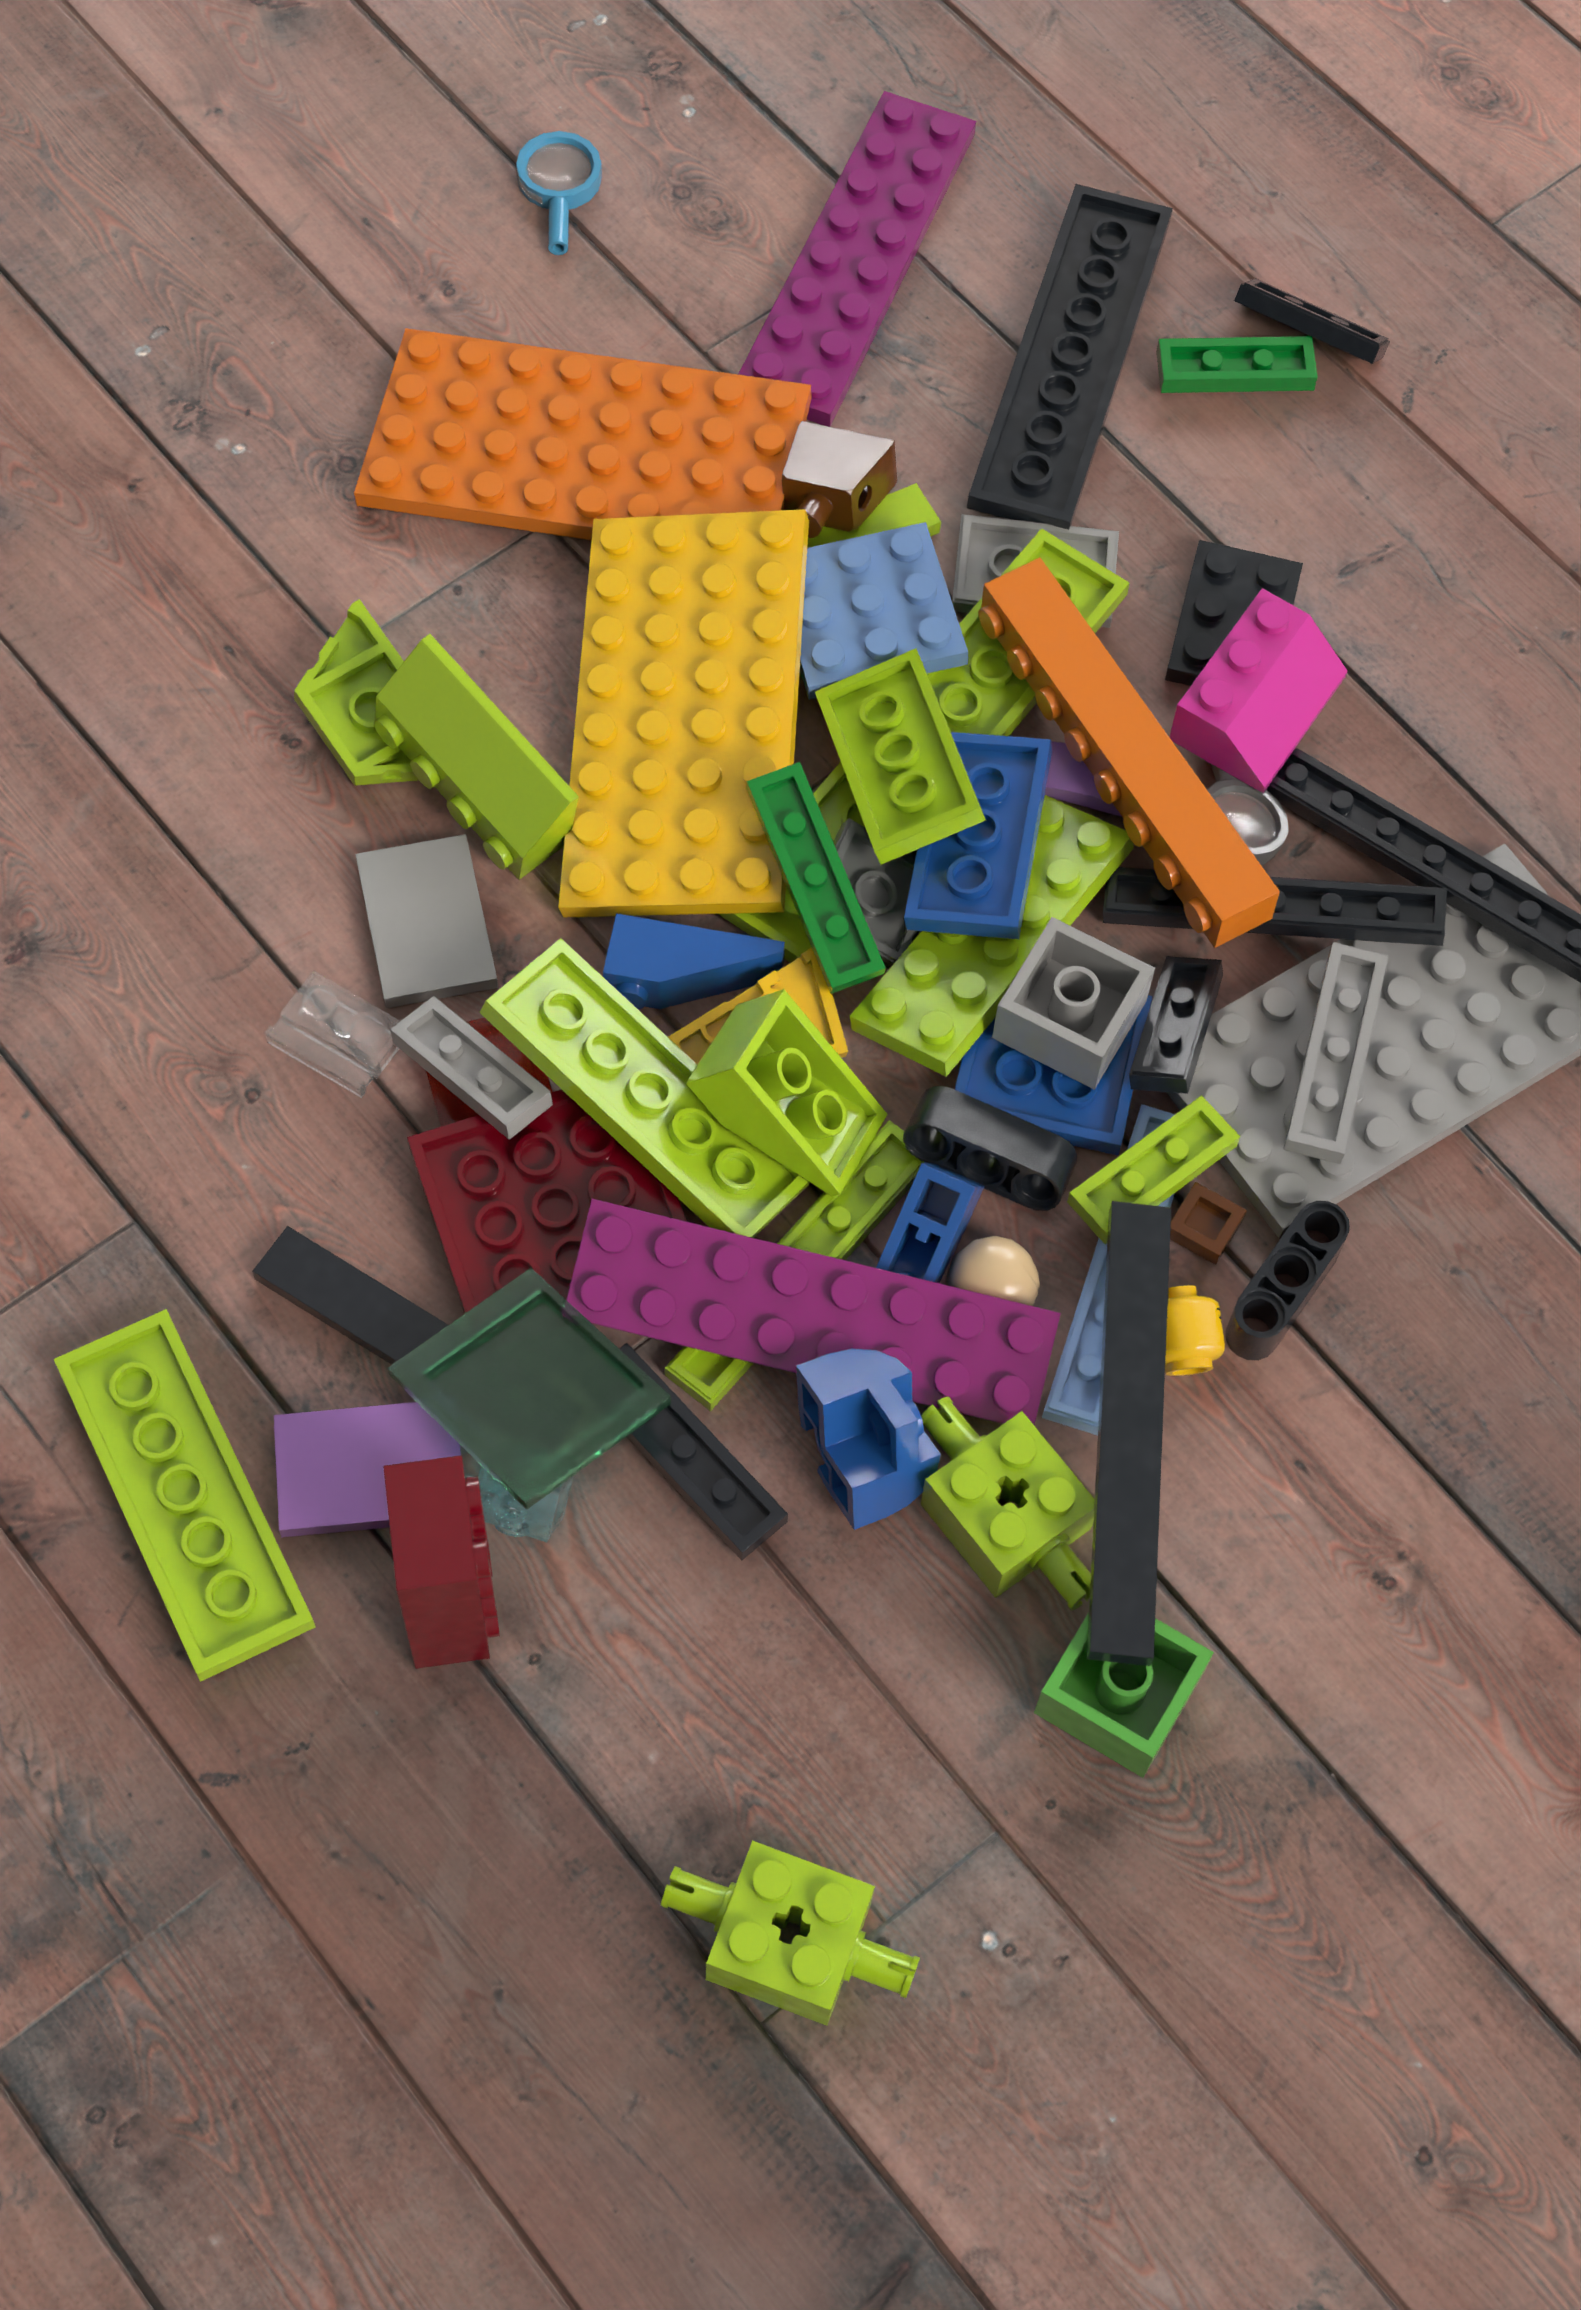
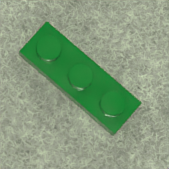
[1156,336,1318,393]

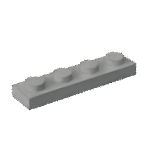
[1283,942,1389,1164]

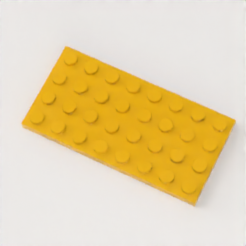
[558,509,809,917]

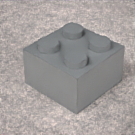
[992,917,1155,1090]

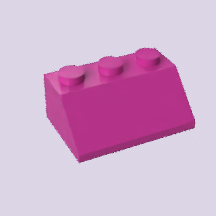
[1170,588,1347,793]

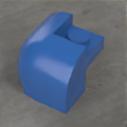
[796,1349,941,1530]

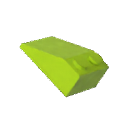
[686,989,888,1196]

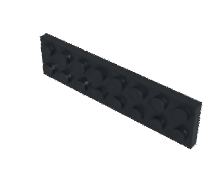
[967,184,1173,530]

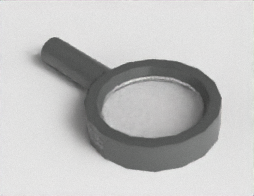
[1207,763,1289,865]

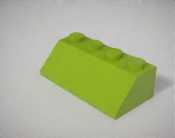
[374,634,579,880]

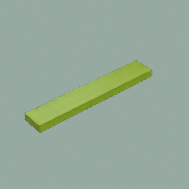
[665,1120,925,1411]

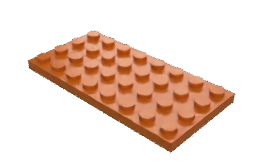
[354,328,812,540]

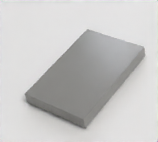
[952,514,1119,628]
[355,834,498,1008]

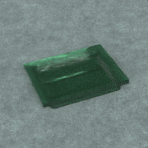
[388,1268,671,1510]

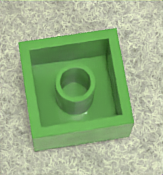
[1034,1612,1214,1778]

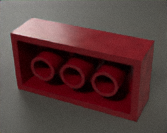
[383,1455,500,1669]

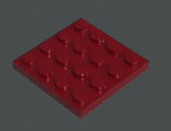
[407,1089,687,1351]

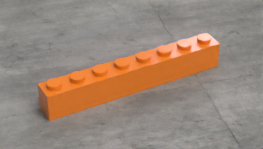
[978,557,1280,948]

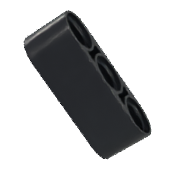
[903,1086,1078,1211]
[1226,1201,1350,1360]

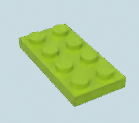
[815,648,986,865]

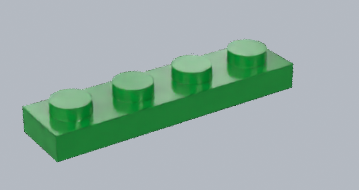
[746,762,886,994]

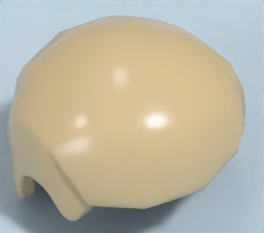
[945,1236,1040,1306]

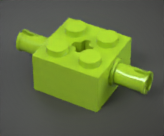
[920,1397,1095,1611]
[661,1840,920,2026]

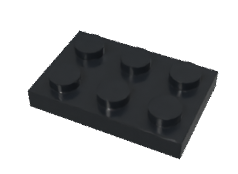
[1165,540,1303,686]

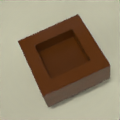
[1170,1182,1247,1265]

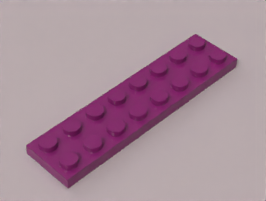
[738,91,976,427]
[563,1199,1061,1425]

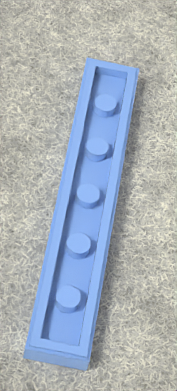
[1042,1104,1175,1436]

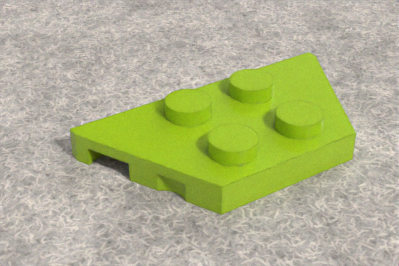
[294,599,418,786]

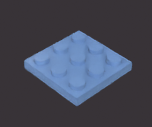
[800,522,968,700]

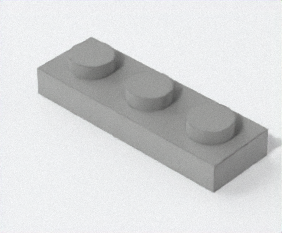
[390,996,553,1139]

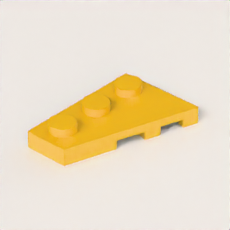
[668,948,848,1065]

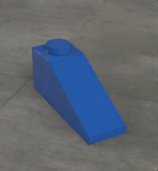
[603,913,785,1009]
[876,1162,984,1283]

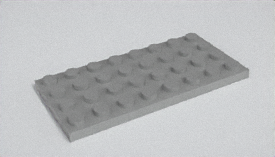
[1166,844,1581,1239]

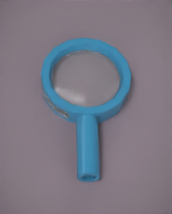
[516,131,602,255]

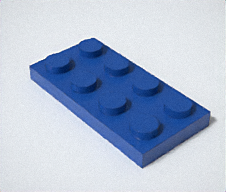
[904,732,1052,939]

